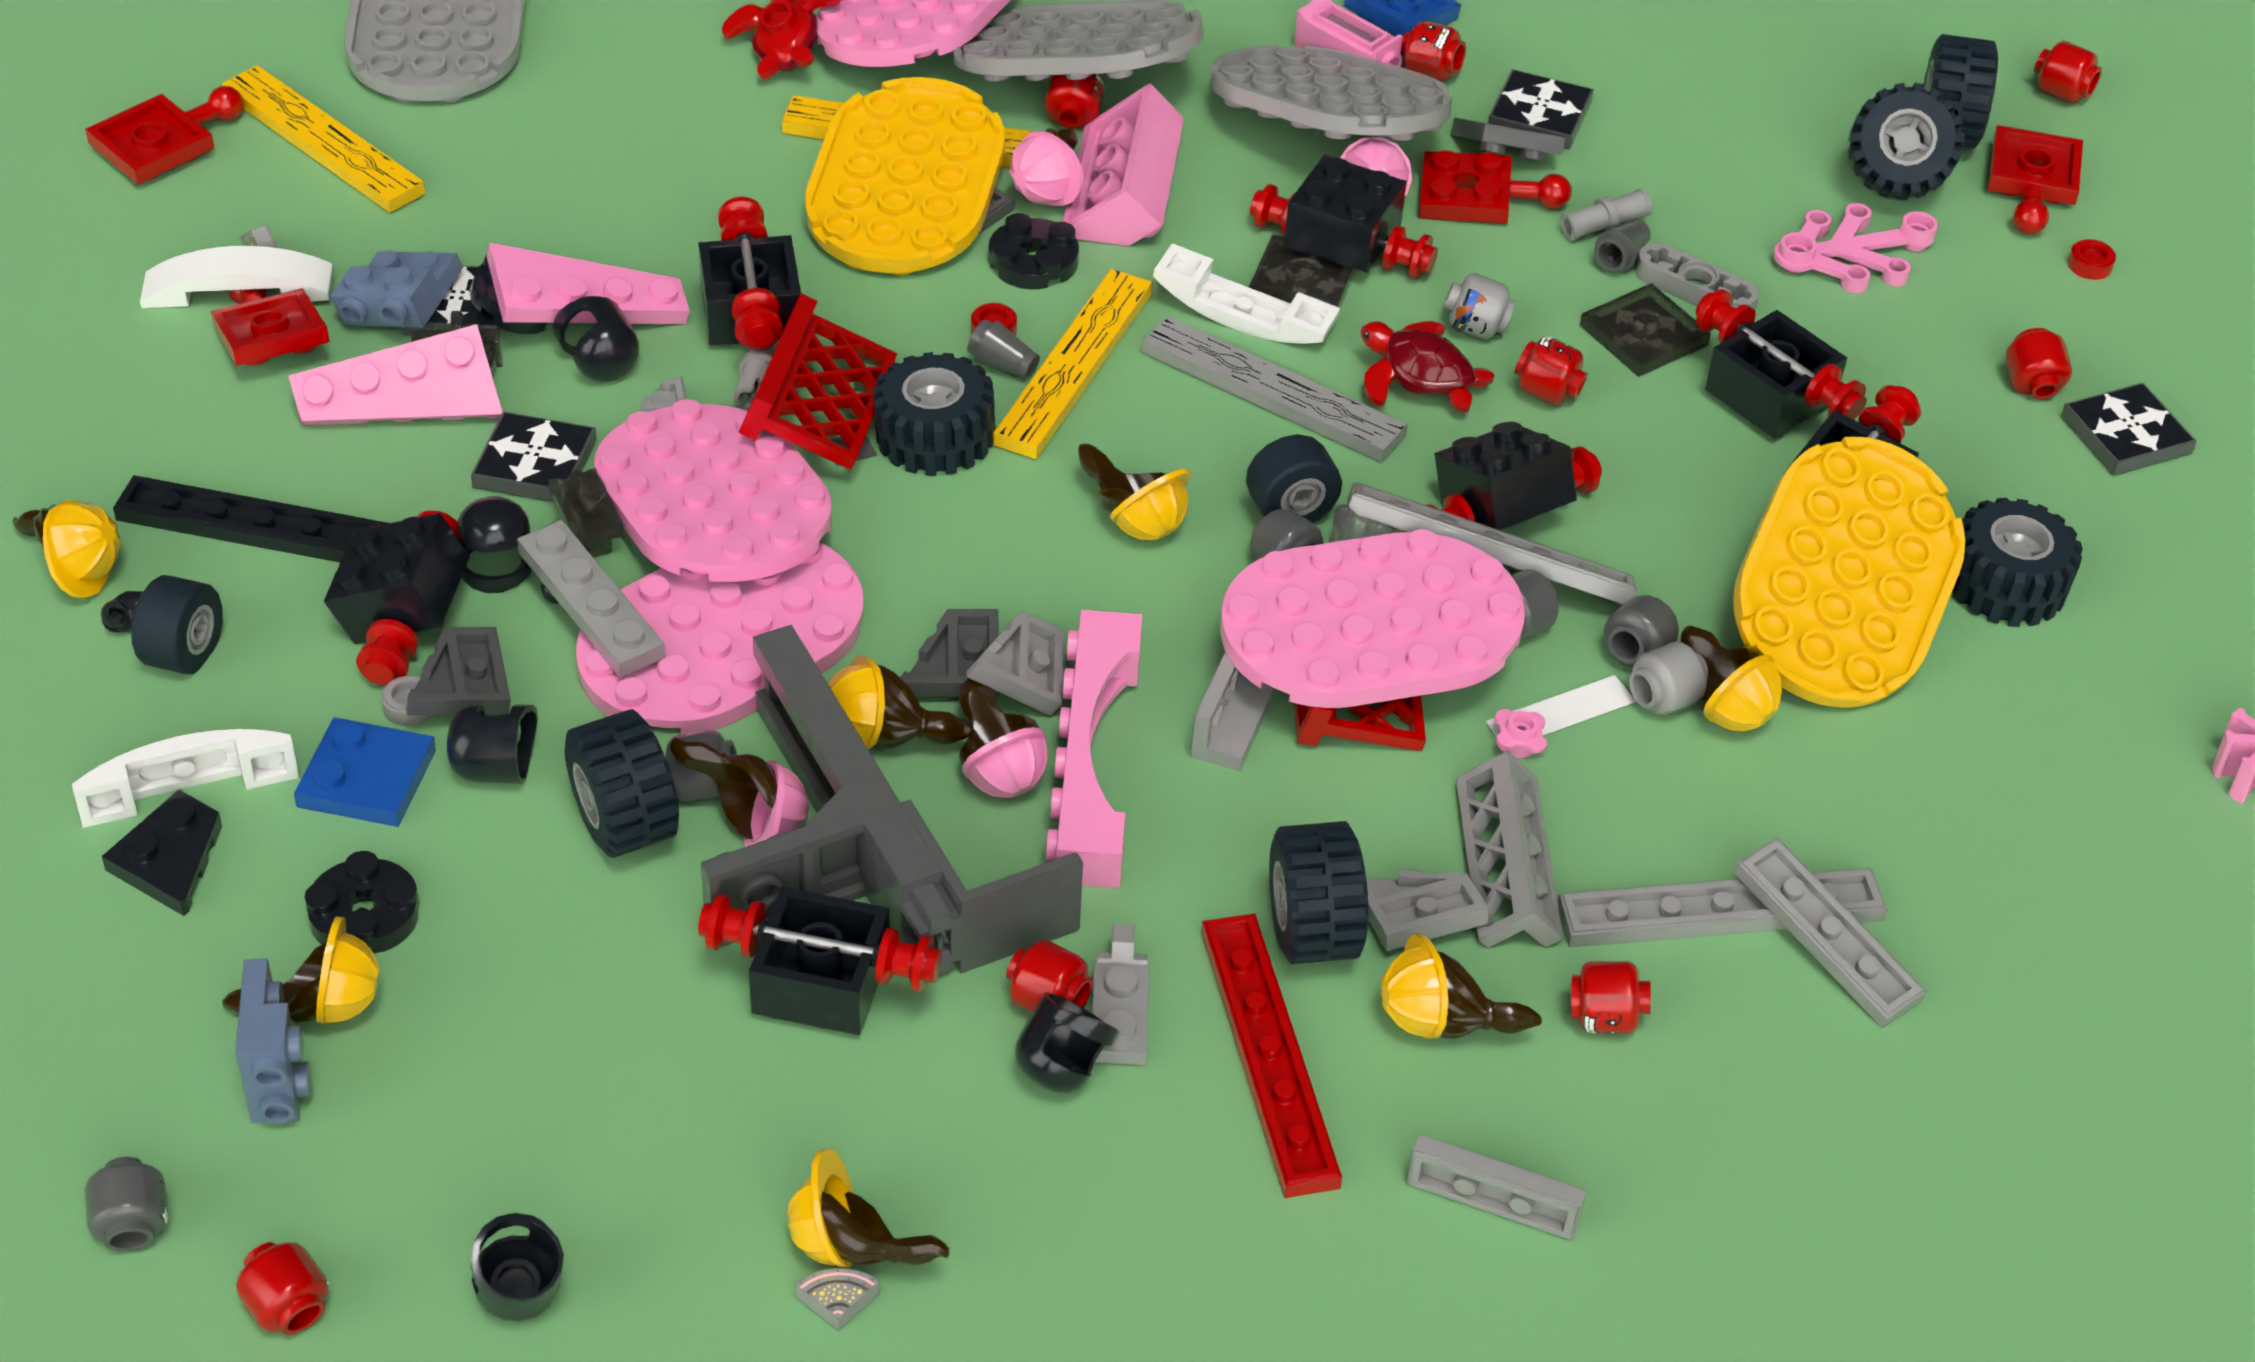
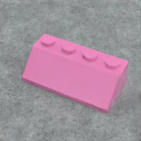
[1063,83,1184,246]

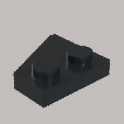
[102,789,222,916]

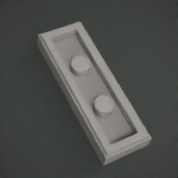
[1407,1134,1587,1240]

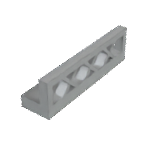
[1191,651,1277,771]
[1456,750,1564,948]

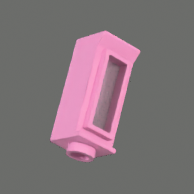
[1294,0,1403,67]

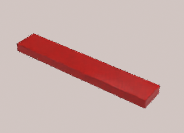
[1201,913,1342,1199]

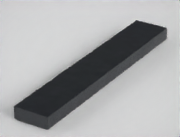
[113,475,389,563]

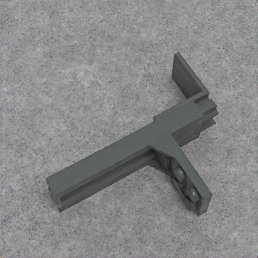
[701,624,1083,975]

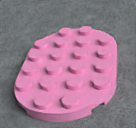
[816,0,1011,67]
[594,399,832,582]
[1220,529,1525,708]
[576,541,864,734]

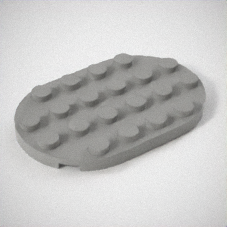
[344,0,526,103]
[951,0,1204,82]
[1211,45,1452,141]

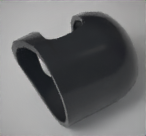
[553,296,639,382]
[457,496,532,593]
[447,704,538,784]
[1015,992,1120,1093]
[471,1213,564,1321]

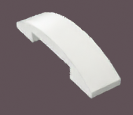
[1153,243,1340,343]
[140,246,334,308]
[72,729,299,828]

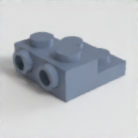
[330,250,463,328]
[235,958,312,1124]

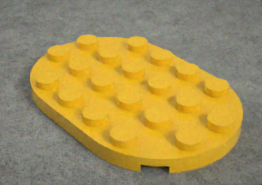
[805,77,1005,276]
[1733,437,1965,708]

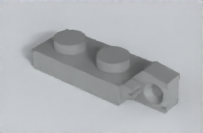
[1092,924,1150,1065]

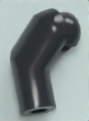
[101,591,143,633]

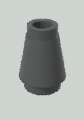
[1594,220,1651,272]
[967,319,1040,380]

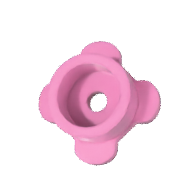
[1494,709,1547,759]

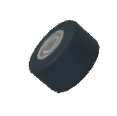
[1246,434,1343,523]
[131,575,223,674]

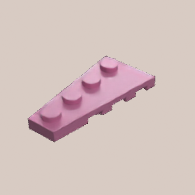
[486,243,690,324]
[289,324,503,425]

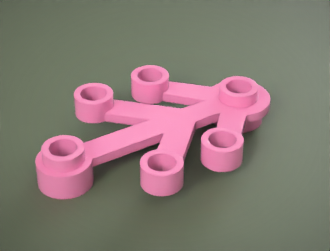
[1774,203,1938,294]

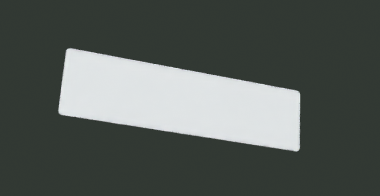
[1486,675,1636,737]

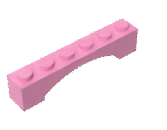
[1046,610,1143,888]

